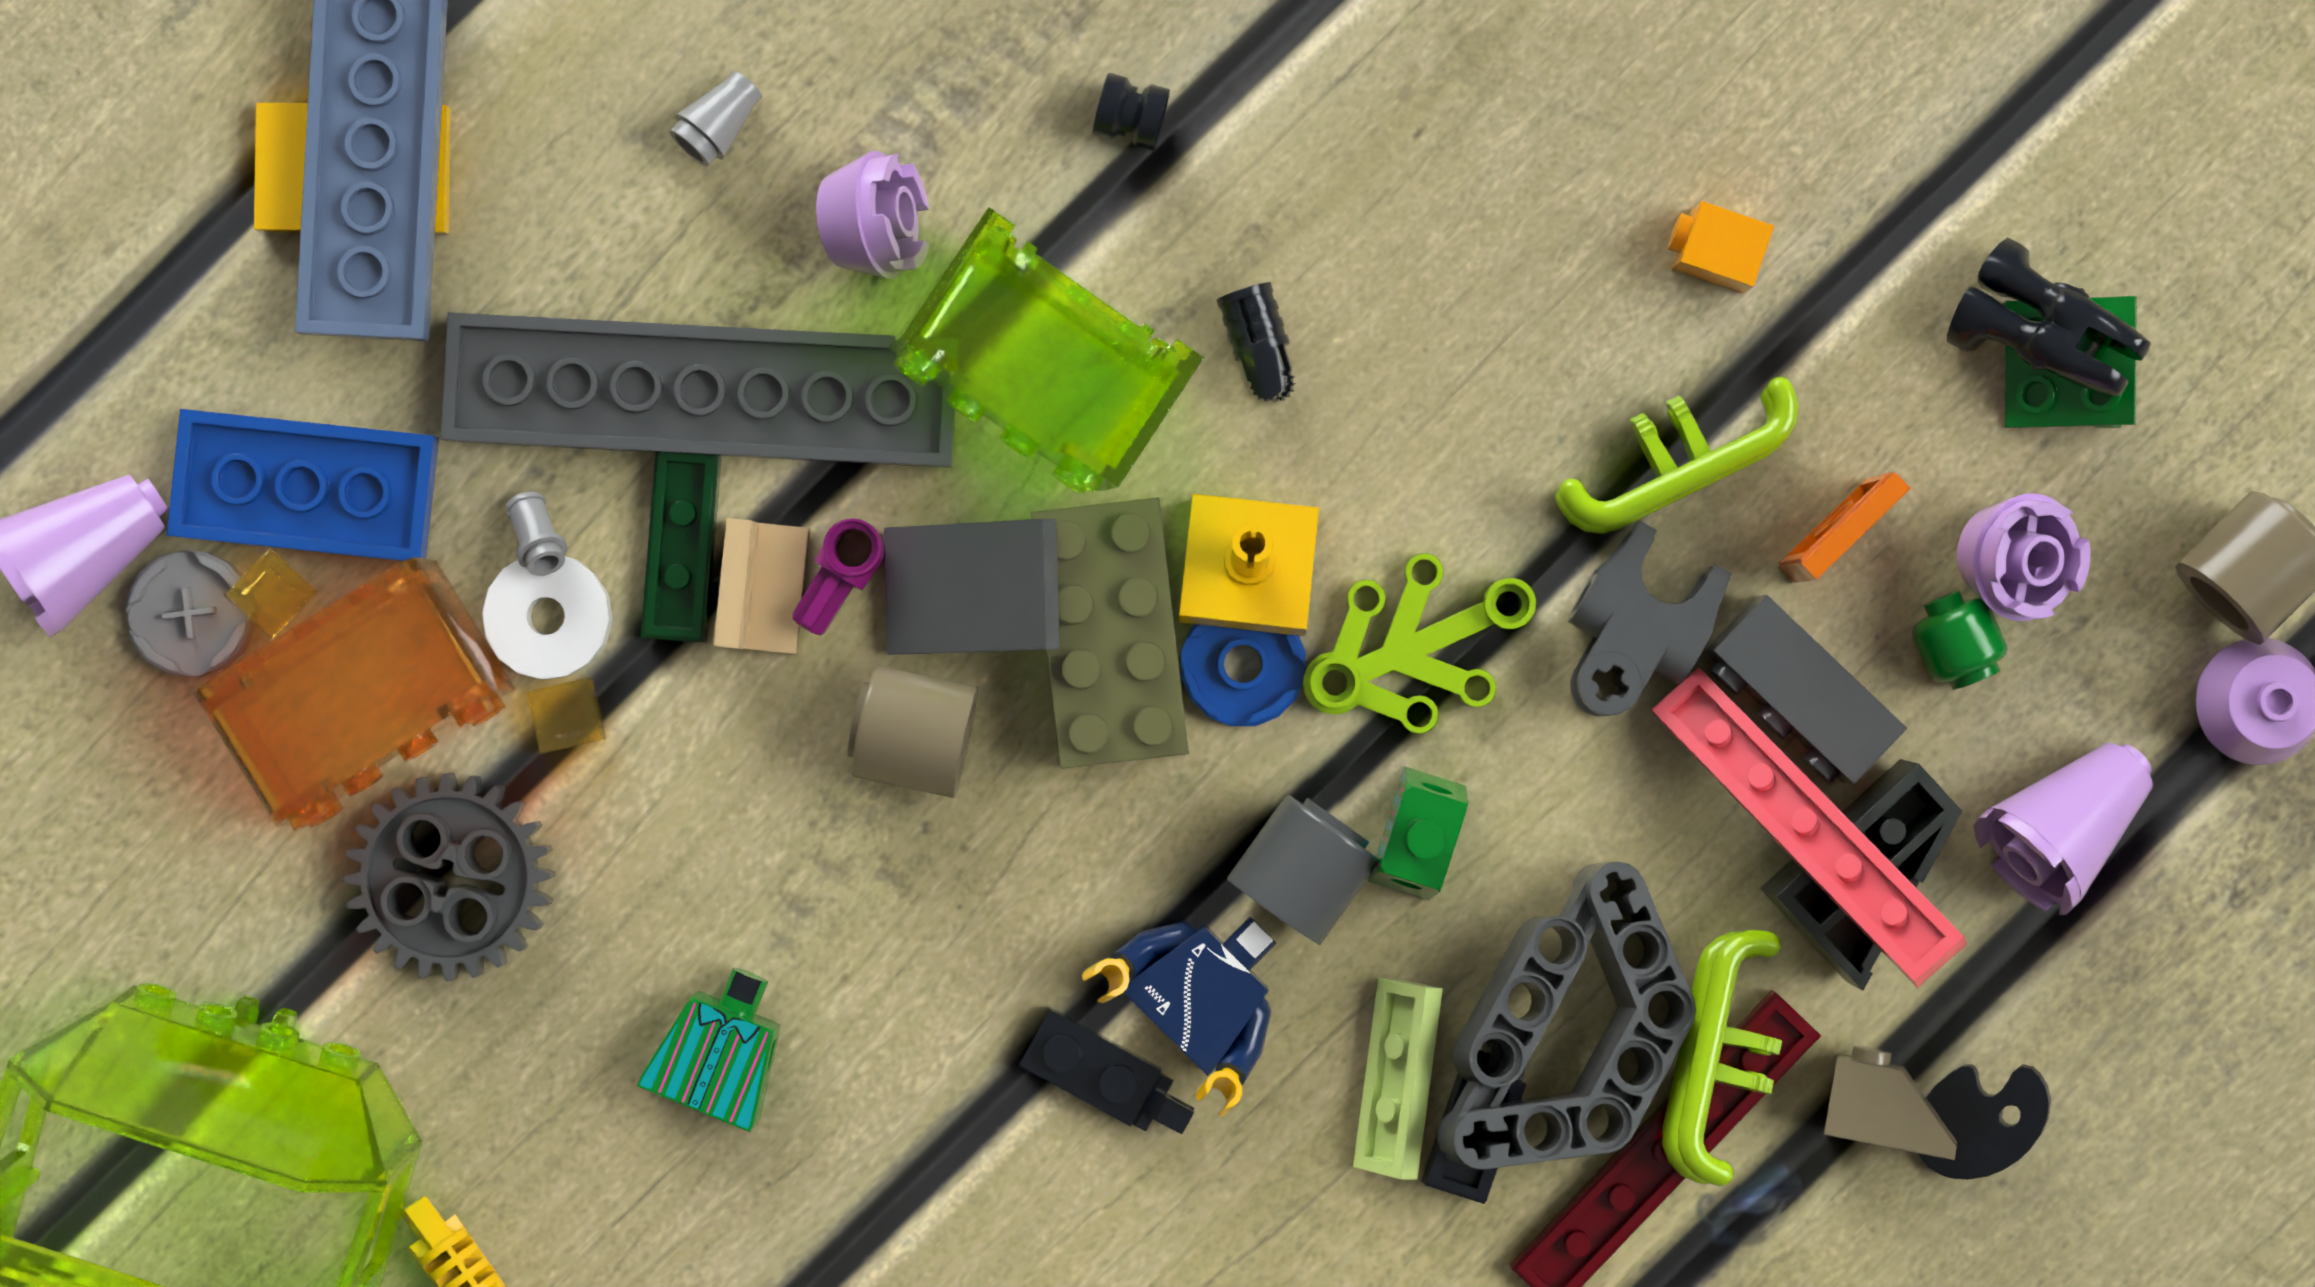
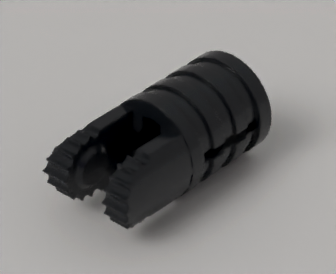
[1216,282,1296,402]

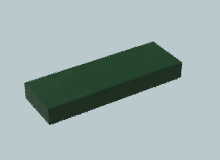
[640,452,722,643]

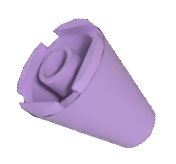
[0,474,169,638]
[1973,743,2153,915]

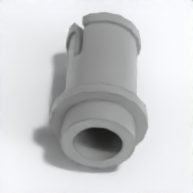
[506,491,568,576]

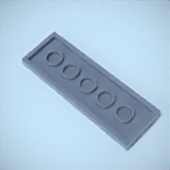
[295,0,448,341]

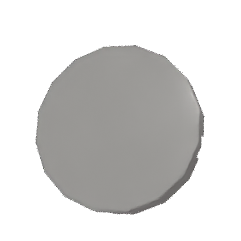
[126,550,257,676]

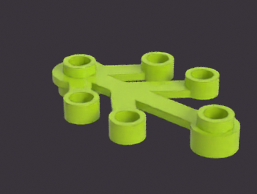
[1303,553,1536,734]

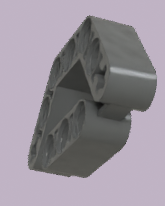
[1437,862,1696,1170]

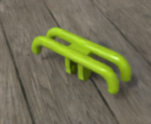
[1555,376,1799,534]
[1662,930,1782,1186]

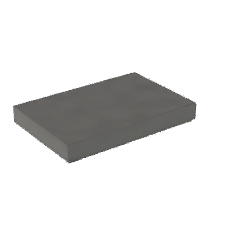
[884,519,1060,655]

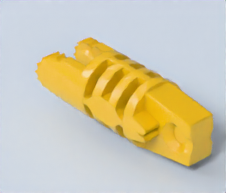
[401,1196,507,1287]

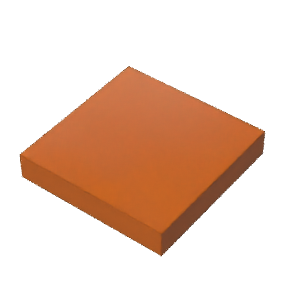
[1778,472,1911,583]

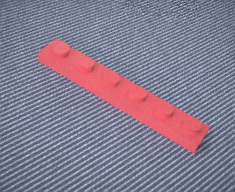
[1651,668,1967,988]

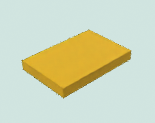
[254,102,451,235]

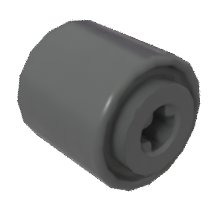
[1227,795,1379,945]

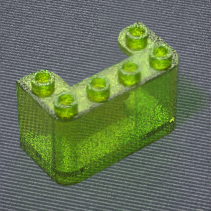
[889,207,1204,495]

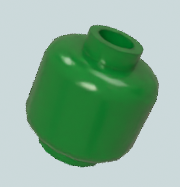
[1912,590,2007,690]

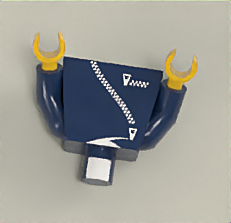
[1082,916,1277,1116]

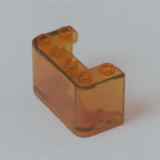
[194,557,516,831]

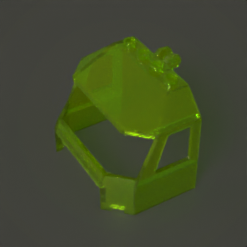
[0,983,423,1287]

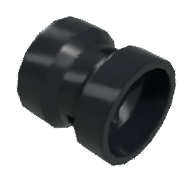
[1092,73,1170,151]

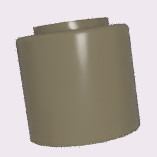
[2175,491,2315,645]
[847,666,978,798]

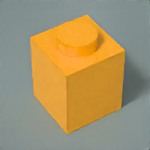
[1667,201,1775,294]

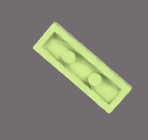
[1353,978,1443,1180]

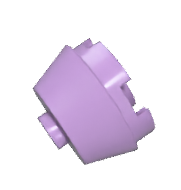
[816,151,929,279]
[1957,493,2091,621]
[2196,638,2315,765]

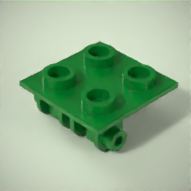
[2005,296,2137,428]

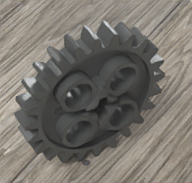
[343,773,556,981]

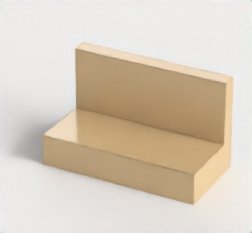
[713,518,810,654]

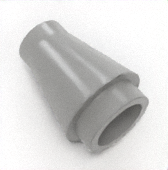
[669,71,762,166]

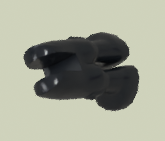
[1947,237,2151,397]

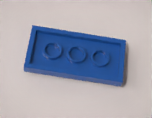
[166,409,439,563]

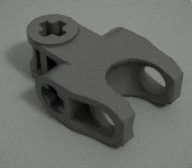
[1567,521,1732,717]

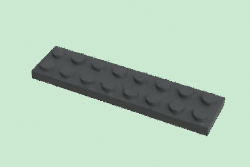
[441,312,959,468]

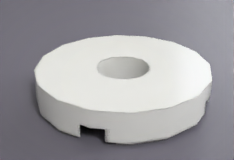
[482,556,613,680]

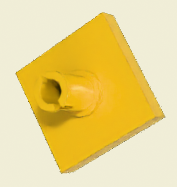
[1178,493,1319,636]

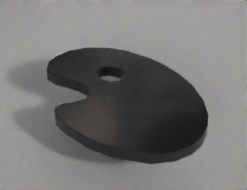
[1918,1064,2051,1180]

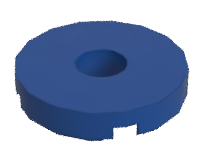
[1181,624,1306,726]

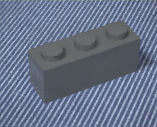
[1704,595,1907,784]

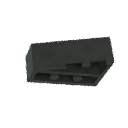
[1760,759,1962,991]

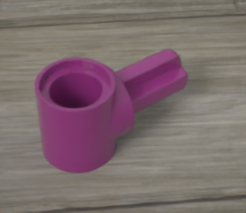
[792,518,885,636]

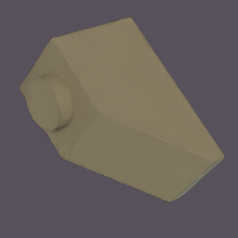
[1824,1046,1957,1160]

